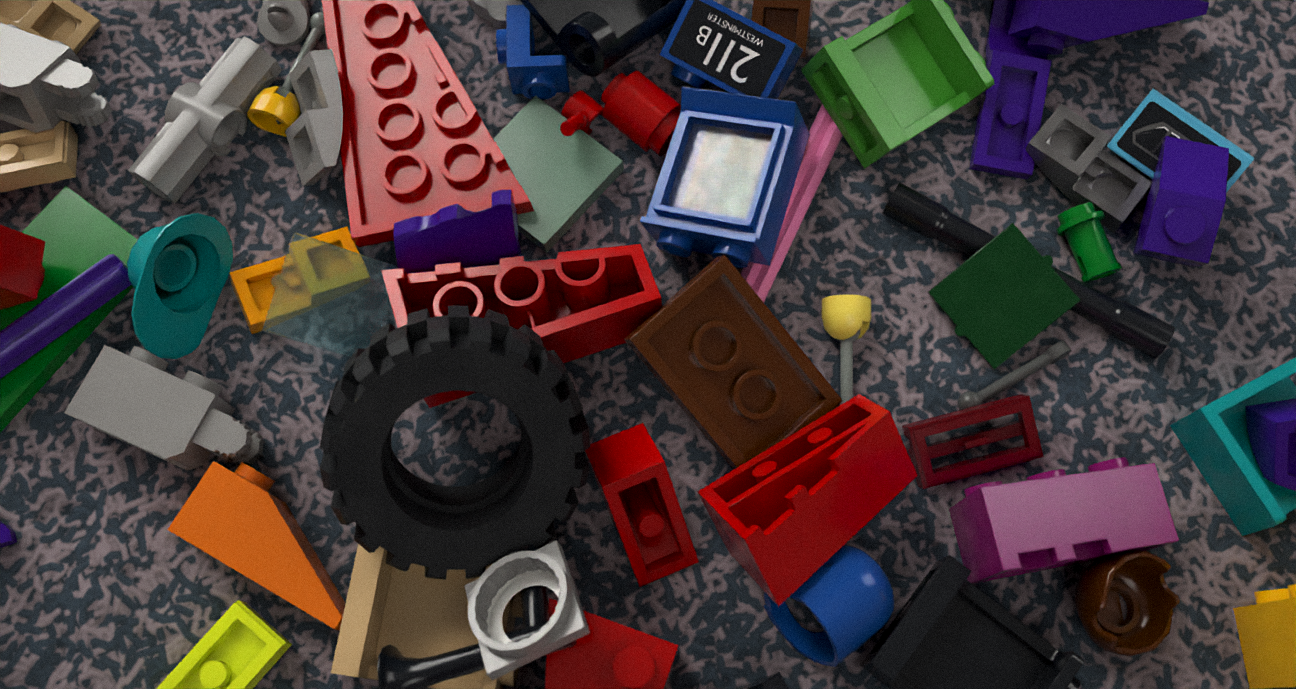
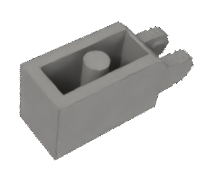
[0,23,112,133]
[64,345,265,471]

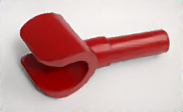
[560,90,604,136]

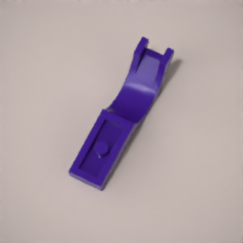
[969,0,1052,179]

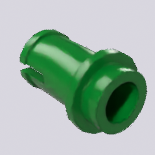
[1056,202,1122,283]

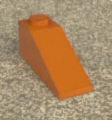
[167,461,345,631]

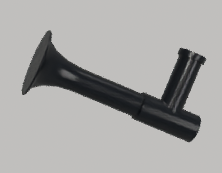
[377,585,577,689]

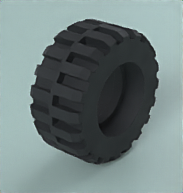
[320,306,591,579]

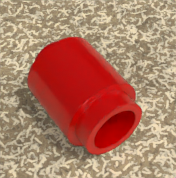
[601,70,681,156]

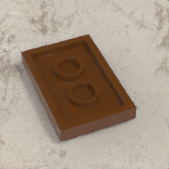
[624,255,842,470]

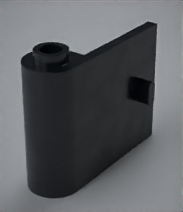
[520,0,686,77]

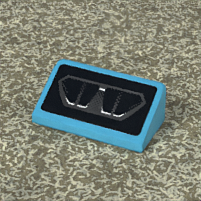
[1107,89,1254,192]

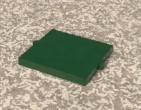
[927,223,1080,369]

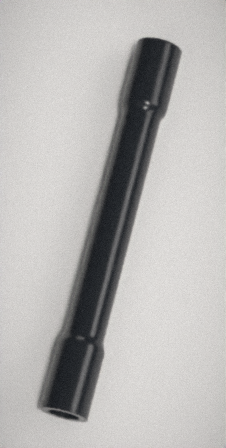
[882,183,1175,359]

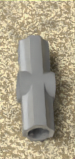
[128,36,282,203]

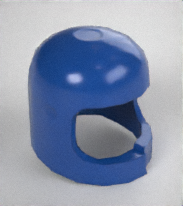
[764,545,895,667]

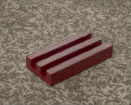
[902,394,1044,489]

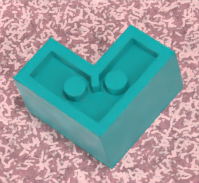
[1170,357,1296,536]

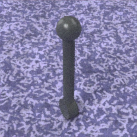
[958,340,1072,410]

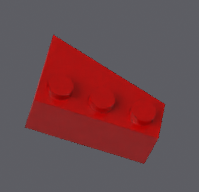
[697,394,918,607]

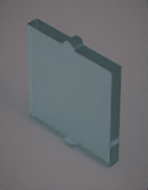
[261,232,398,357]

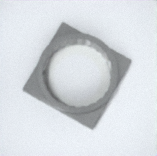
[464,540,590,680]

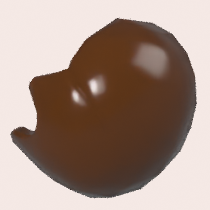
[1075,550,1180,657]

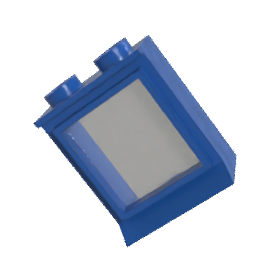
[640,86,810,268]

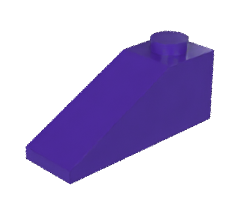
[1008,0,1209,55]

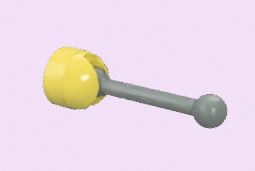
[822,295,871,405]

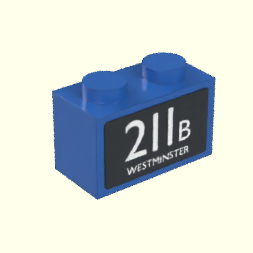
[659,0,803,99]

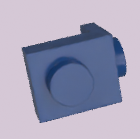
[496,5,570,100]

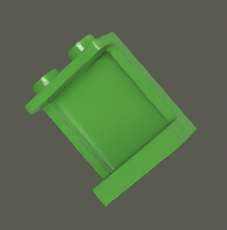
[801,0,995,169]

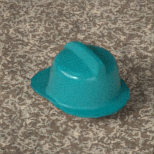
[127,213,233,359]

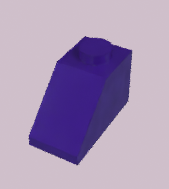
[1133,136,1229,268]

